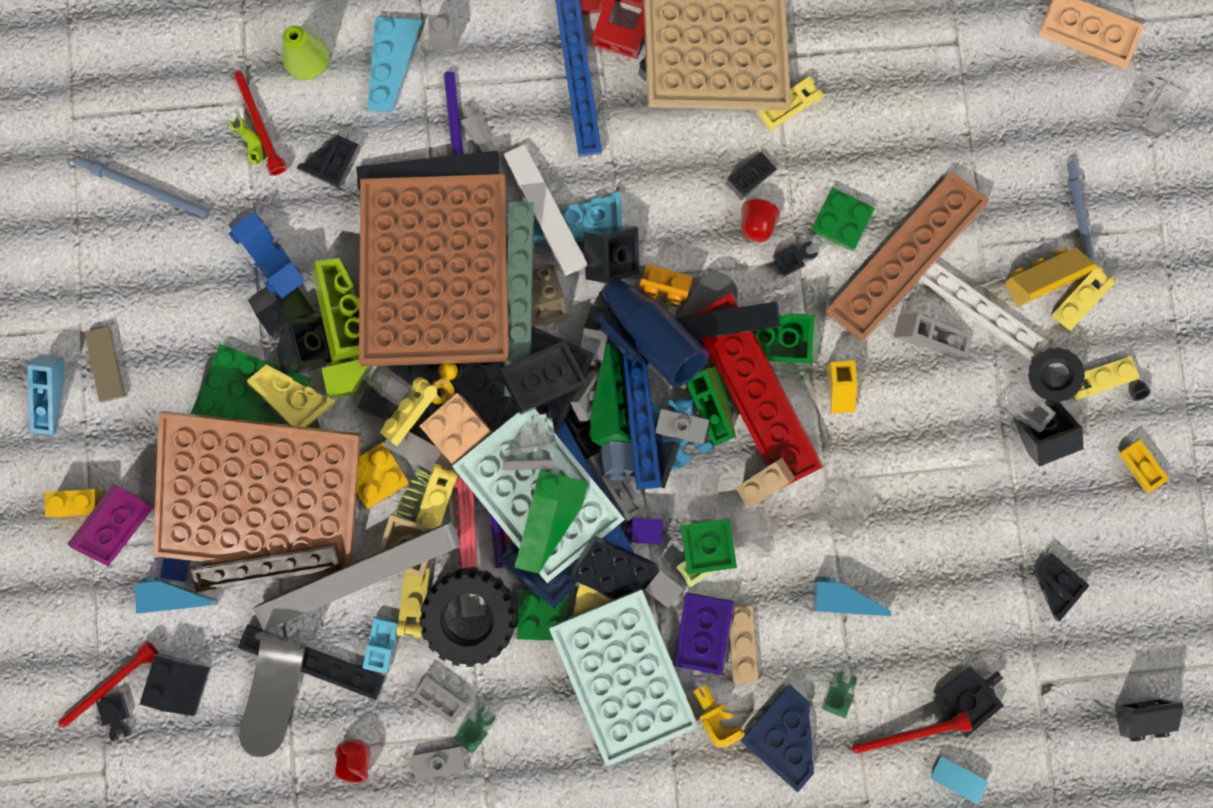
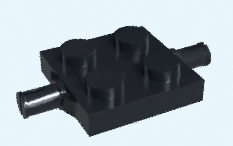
[932,666,1004,738]

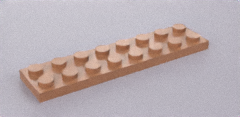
[826,171,989,343]

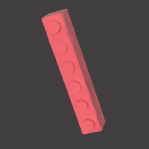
[455,475,477,568]

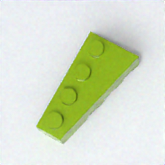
[312,258,360,362]

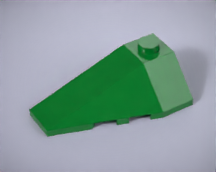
[753,313,819,364]
[589,344,631,447]
[515,470,589,574]

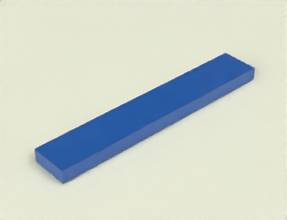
[621,352,661,490]

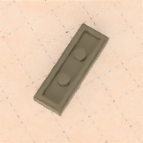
[85,326,126,403]

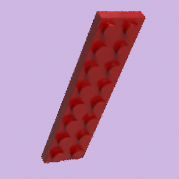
[693,293,824,488]

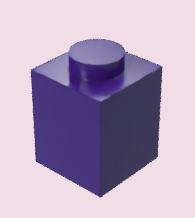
[627,518,663,545]

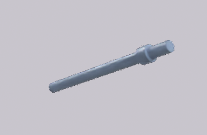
[74,156,210,219]
[1067,162,1103,303]

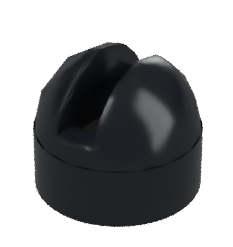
[1128,380,1151,401]

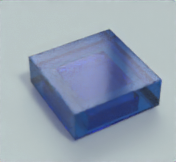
[160,557,190,582]

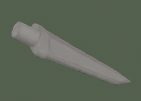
[461,104,502,174]

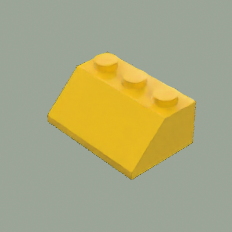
[1005,247,1097,308]

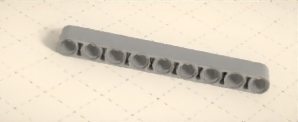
[253,521,462,630]

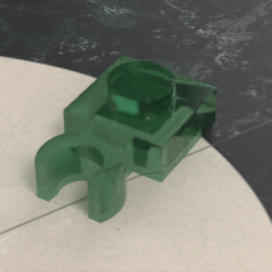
[821,671,856,719]
[453,707,496,754]

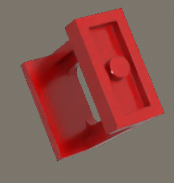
[592,0,645,60]

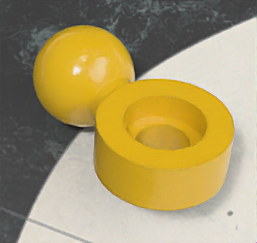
[431,363,458,405]

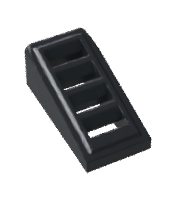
[726,152,777,201]

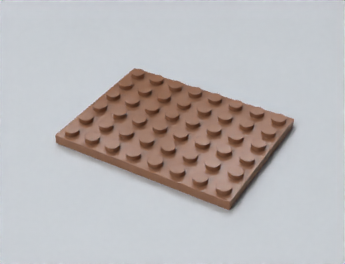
[359,174,509,366]
[153,411,361,576]

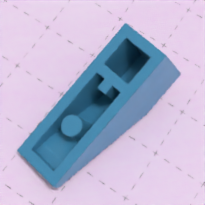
[27,354,64,435]
[134,576,218,614]
[813,577,891,616]

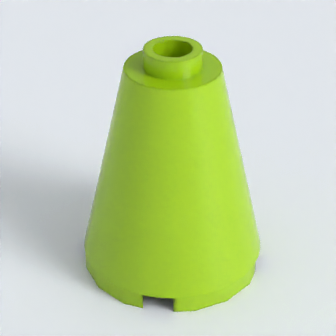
[282,25,330,80]

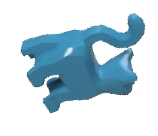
[652,397,715,471]

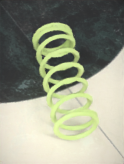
[392,468,430,518]

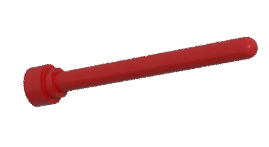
[234,71,288,176]
[58,641,159,728]
[852,710,972,754]

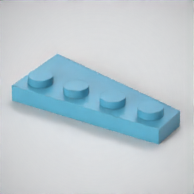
[368,17,423,112]
[534,191,622,244]

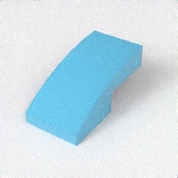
[363,616,398,674]
[930,756,989,804]

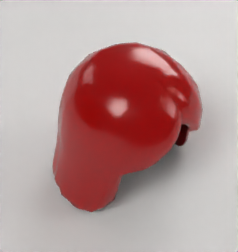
[741,199,780,243]
[335,739,371,783]

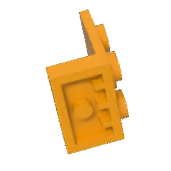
[639,264,693,307]

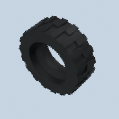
[1028,347,1085,402]

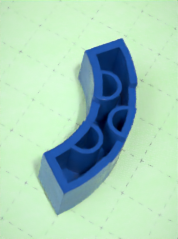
[228,207,305,298]

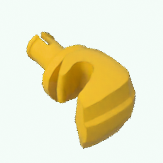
[693,684,745,748]

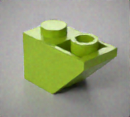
[321,356,374,399]

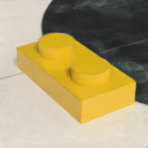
[1117,439,1169,494]

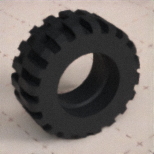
[419,567,517,667]

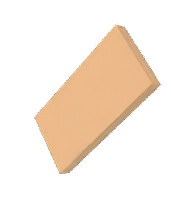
[1037,0,1144,69]

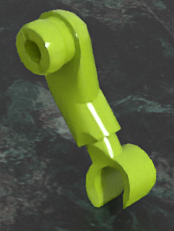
[229,116,263,165]

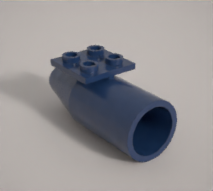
[596,279,709,387]

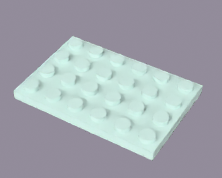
[452,409,625,583]
[549,588,699,767]

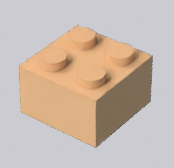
[420,393,494,464]

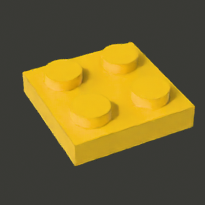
[357,442,410,509]

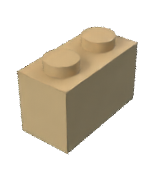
[736,458,796,508]

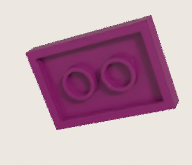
[67,483,154,567]

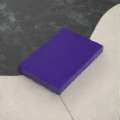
[673,592,735,675]

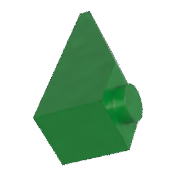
[687,367,736,447]

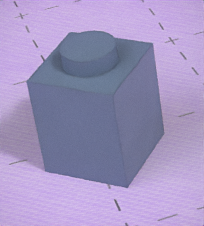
[599,441,634,481]

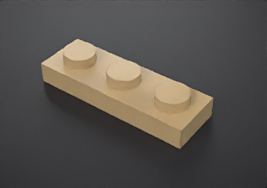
[729,606,758,683]

